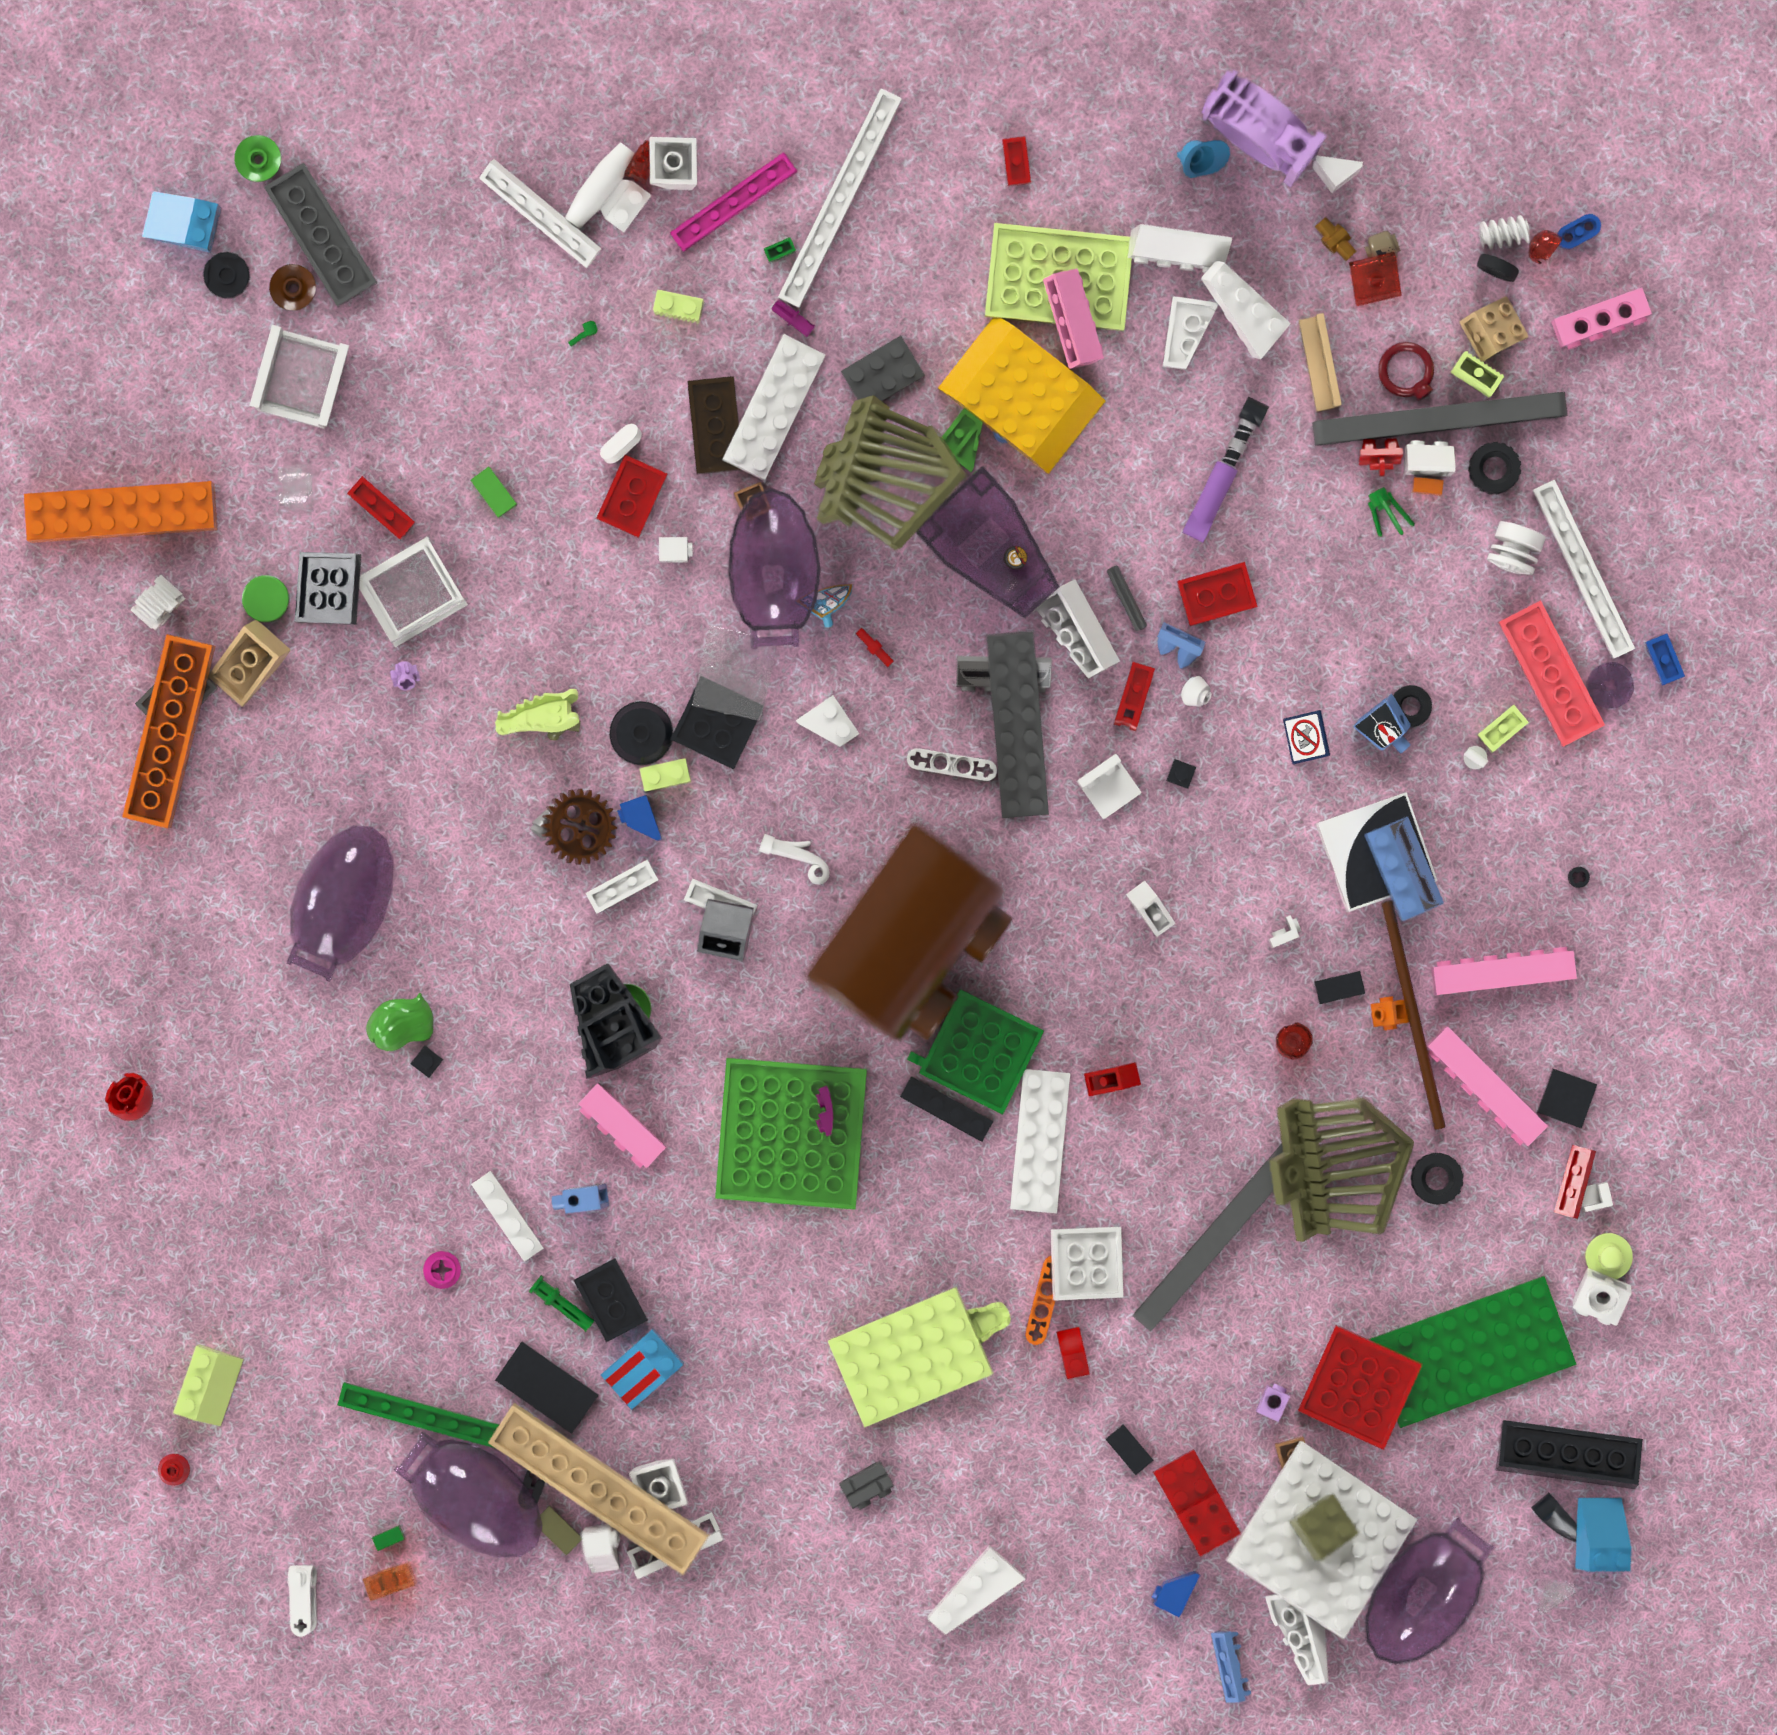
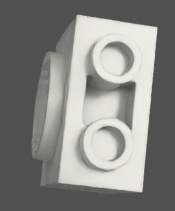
[1573,1268,1632,1326]

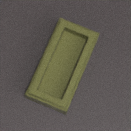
[533,1505,582,1555]

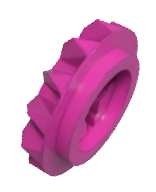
[423,1251,461,1289]

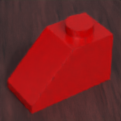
[1084,1062,1141,1096]
[1056,1327,1090,1379]

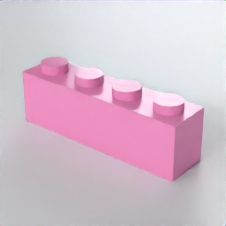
[1043,268,1104,369]
[578,1083,666,1168]

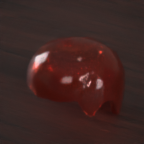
[1528,230,1562,264]
[1275,1022,1313,1060]

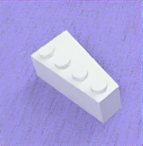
[1201,261,1291,359]
[928,1545,1025,1635]

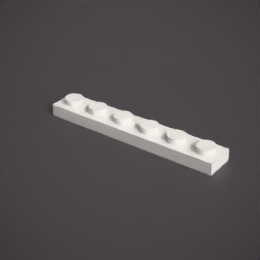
[479,159,601,268]

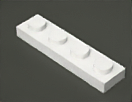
[471,1171,544,1262]

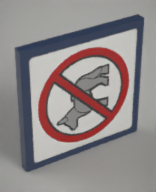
[1283,710,1331,765]

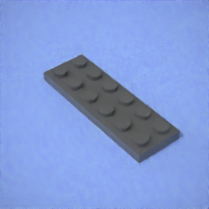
[264,163,377,307]

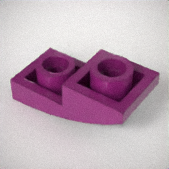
[816,1085,833,1136]

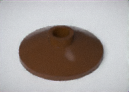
[269,264,316,311]

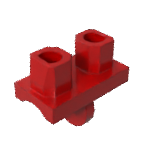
[1359,438,1403,477]

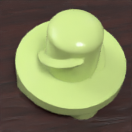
[1585,1233,1633,1279]

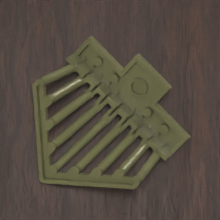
[814,395,966,550]
[1270,1097,1414,1242]

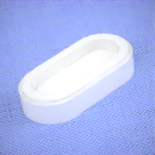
[600,424,642,464]

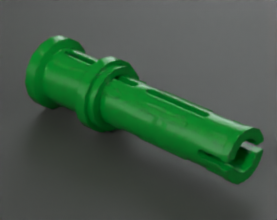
[528,1275,595,1332]

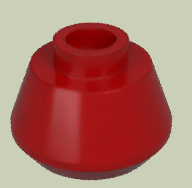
[158,1453,190,1486]

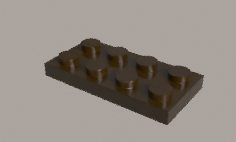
[687,376,742,475]

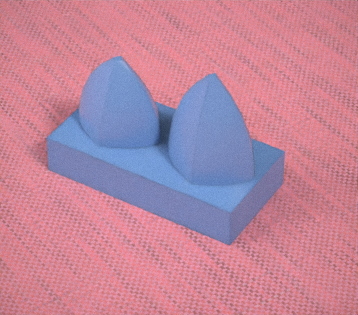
[1157,622,1206,669]

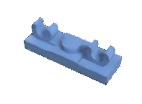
[1211,1631,1251,1703]

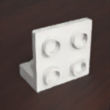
[1077,754,1141,819]

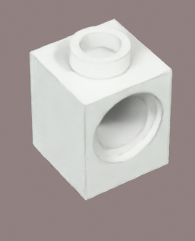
[659,537,693,563]

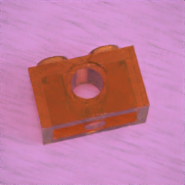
[363,1561,417,1601]

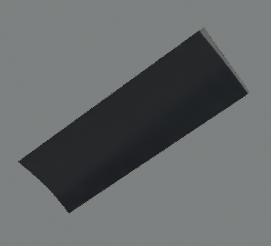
[1495,1420,1643,1489]

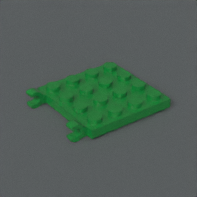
[907,989,1044,1115]

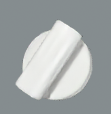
[1463,746,1488,770]

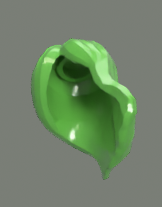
[366,993,434,1051]

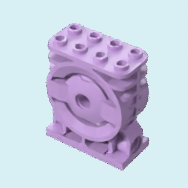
[1201,69,1326,188]

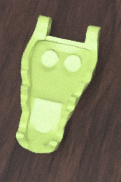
[495,689,579,735]
[967,1302,1011,1343]

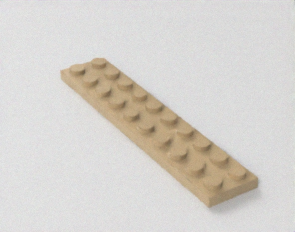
[488,1403,709,1575]

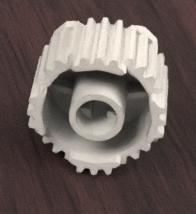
[131,575,186,630]

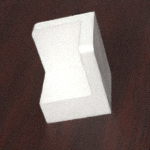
[1582,1182,1613,1212]

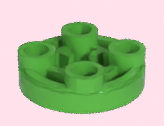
[242,575,290,623]

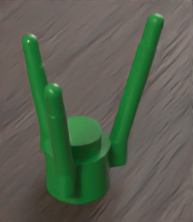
[1367,487,1415,537]

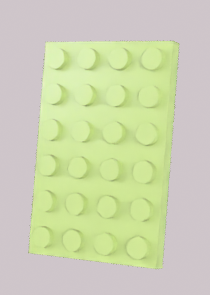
[985,223,1132,331]
[828,1287,994,1427]

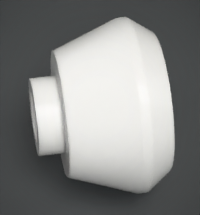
[1181,676,1212,707]

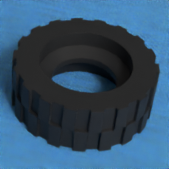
[1468,442,1521,495]
[1411,1153,1464,1205]

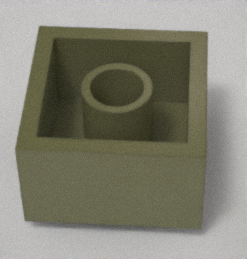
[1289,1494,1360,1561]

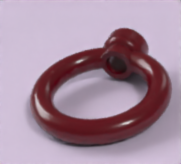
[1378,342,1434,401]

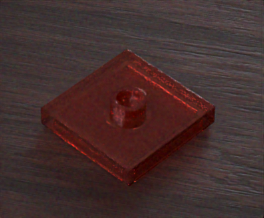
[1349,252,1402,307]

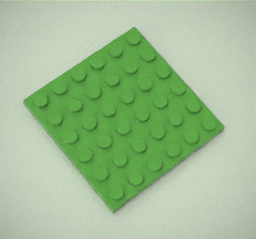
[715,1058,867,1210]

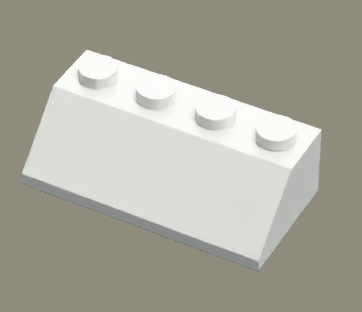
[1128,224,1232,273]

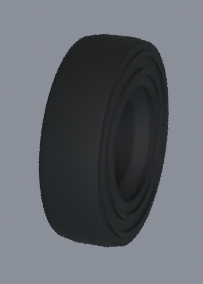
[1477,254,1519,282]
[1393,685,1432,727]

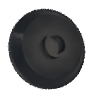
[609,701,673,765]

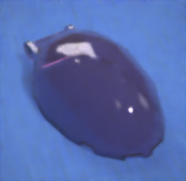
[727,488,821,650]
[287,825,394,982]
[394,1432,543,1558]
[1365,1517,1495,1665]

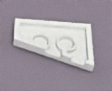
[1163,296,1219,370]

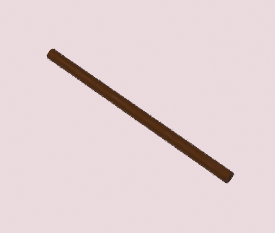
[1381,900,1446,1130]

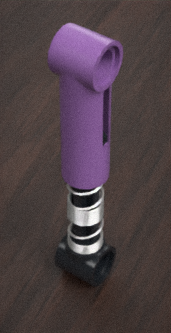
[1182,396,1269,543]

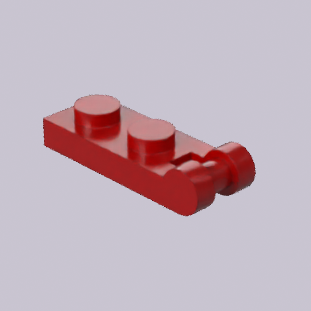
[1113,662,1155,731]

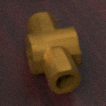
[1315,217,1357,261]

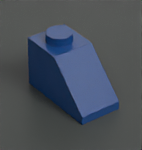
[617,795,662,841]
[1151,1571,1200,1618]

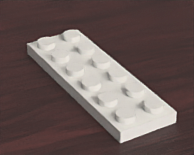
[722,334,825,481]
[1010,1069,1070,1214]

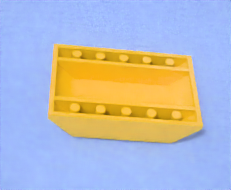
[938,318,1106,474]

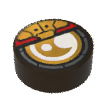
[1003,546,1027,569]

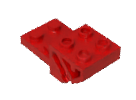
[1153,1449,1241,1557]

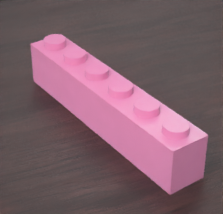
[1431,947,1577,995]
[1427,1026,1548,1146]

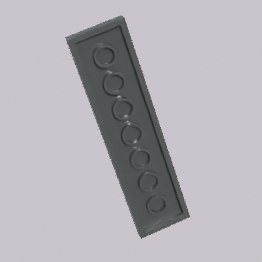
[986,631,1049,818]

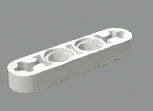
[907,748,997,781]

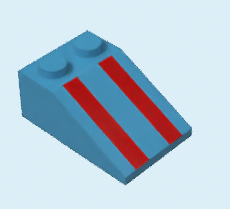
[601,1328,684,1410]

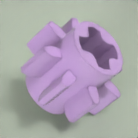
[390,661,420,690]

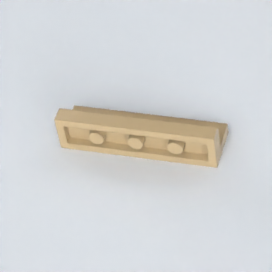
[1298,313,1342,412]

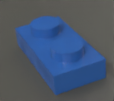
[1644,633,1685,686]

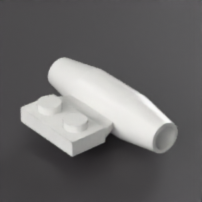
[565,142,651,233]

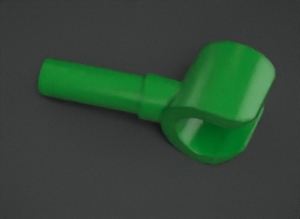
[568,320,598,347]

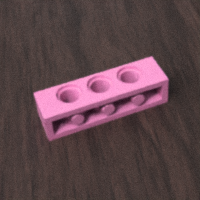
[1552,288,1652,350]

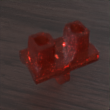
[624,140,650,184]

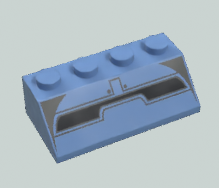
[1364,817,1444,921]

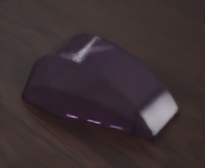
[915,466,1060,618]

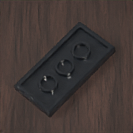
[495,1341,599,1434]

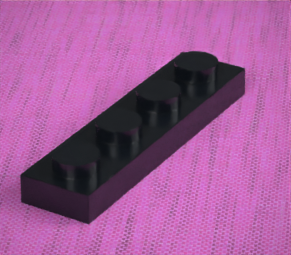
[900,1076,993,1142]

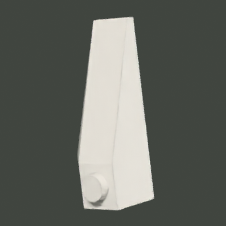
[1265,1594,1328,1685]

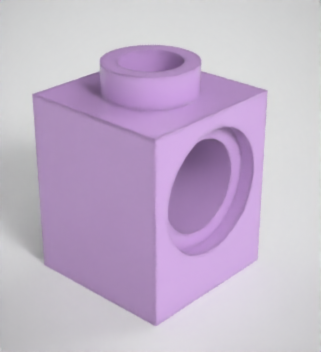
[1255,1383,1290,1422]

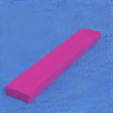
[670,152,798,253]

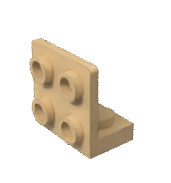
[1459,296,1528,362]

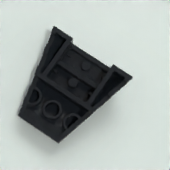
[570,963,663,1079]

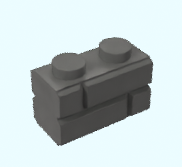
[839,1460,894,1510]

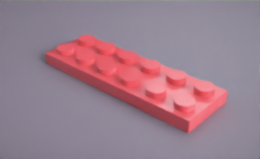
[1498,600,1605,747]

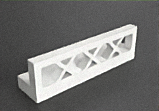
[627,1512,724,1579]

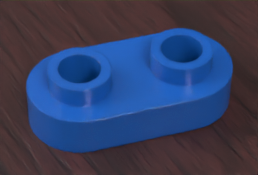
[1556,214,1601,250]

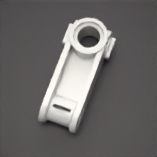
[288,1565,317,1637]

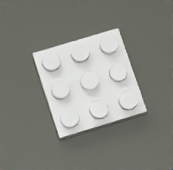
[1051,1227,1123,1300]

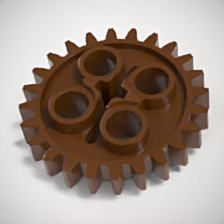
[541,789,617,865]

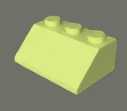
[173,1344,244,1426]

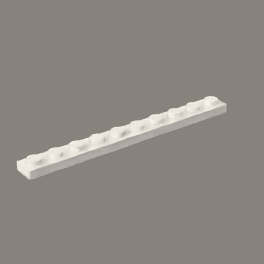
[778,88,902,308]

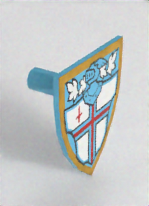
[796,584,853,628]

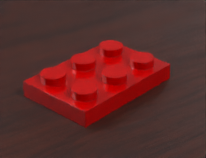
[596,455,668,538]
[1177,562,1258,626]

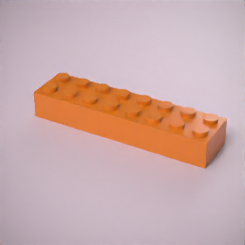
[24,481,218,543]
[122,634,216,829]

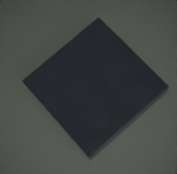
[1537,1068,1597,1129]

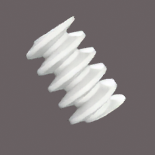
[1479,215,1530,250]

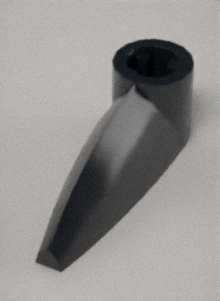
[1531,1492,1577,1542]

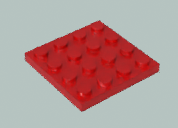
[1298,1325,1422,1450]

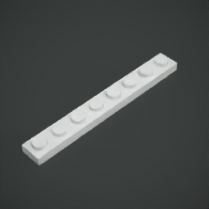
[1532,480,1635,659]

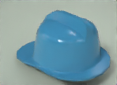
[1177,140,1230,178]

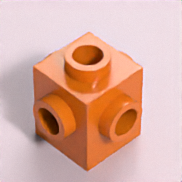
[1370,996,1409,1030]

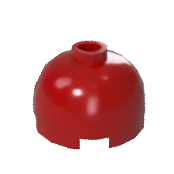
[105,1073,154,1121]

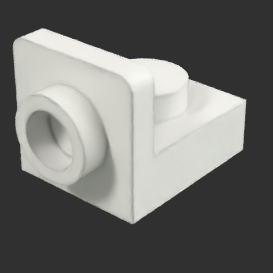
[1268,915,1301,948]

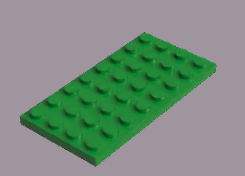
[1369,1276,1577,1428]

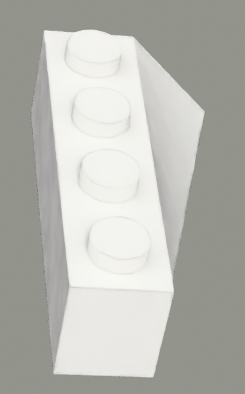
[1028,579,1120,679]

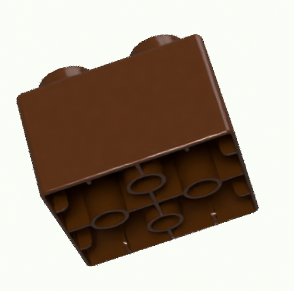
[805,822,1013,1040]

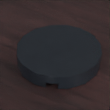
[203,252,250,299]

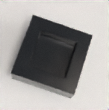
[1166,759,1196,789]
[410,1045,444,1078]

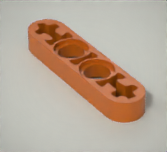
[1025,1256,1056,1345]

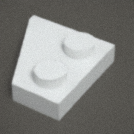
[796,695,859,747]

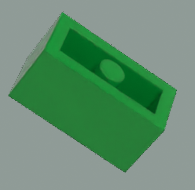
[763,237,796,264]
[372,1525,405,1551]

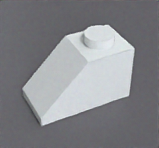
[1126,881,1176,937]

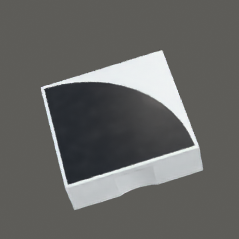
[1316,792,1438,912]

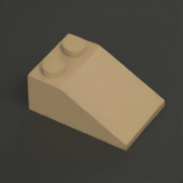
[208,620,291,707]

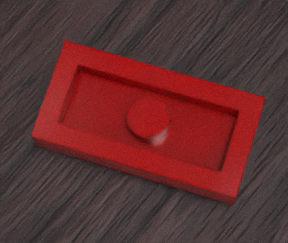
[1002,136,1031,187]

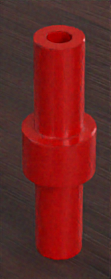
[855,628,894,667]

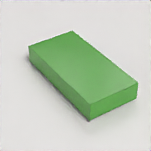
[470,467,517,518]

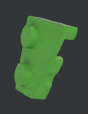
[942,408,983,473]

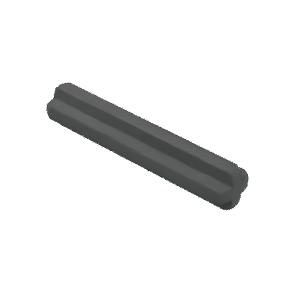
[1107,565,1147,631]

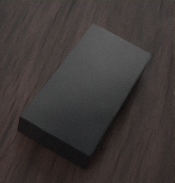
[1314,971,1365,1004]
[1105,1424,1153,1475]

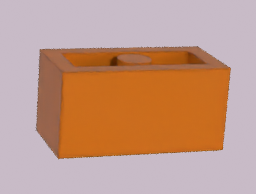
[1412,477,1444,496]

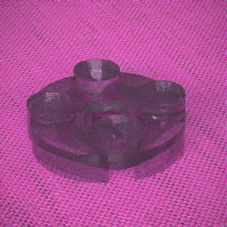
[1586,662,1634,709]

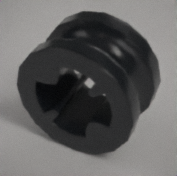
[1568,867,1590,888]

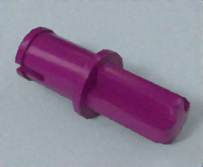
[771,299,815,338]

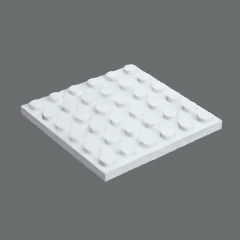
[1226,1441,1417,1639]

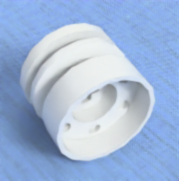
[1486,521,1546,575]

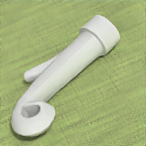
[759,834,830,885]

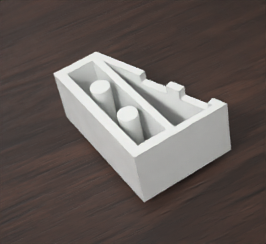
[581,1524,620,1573]

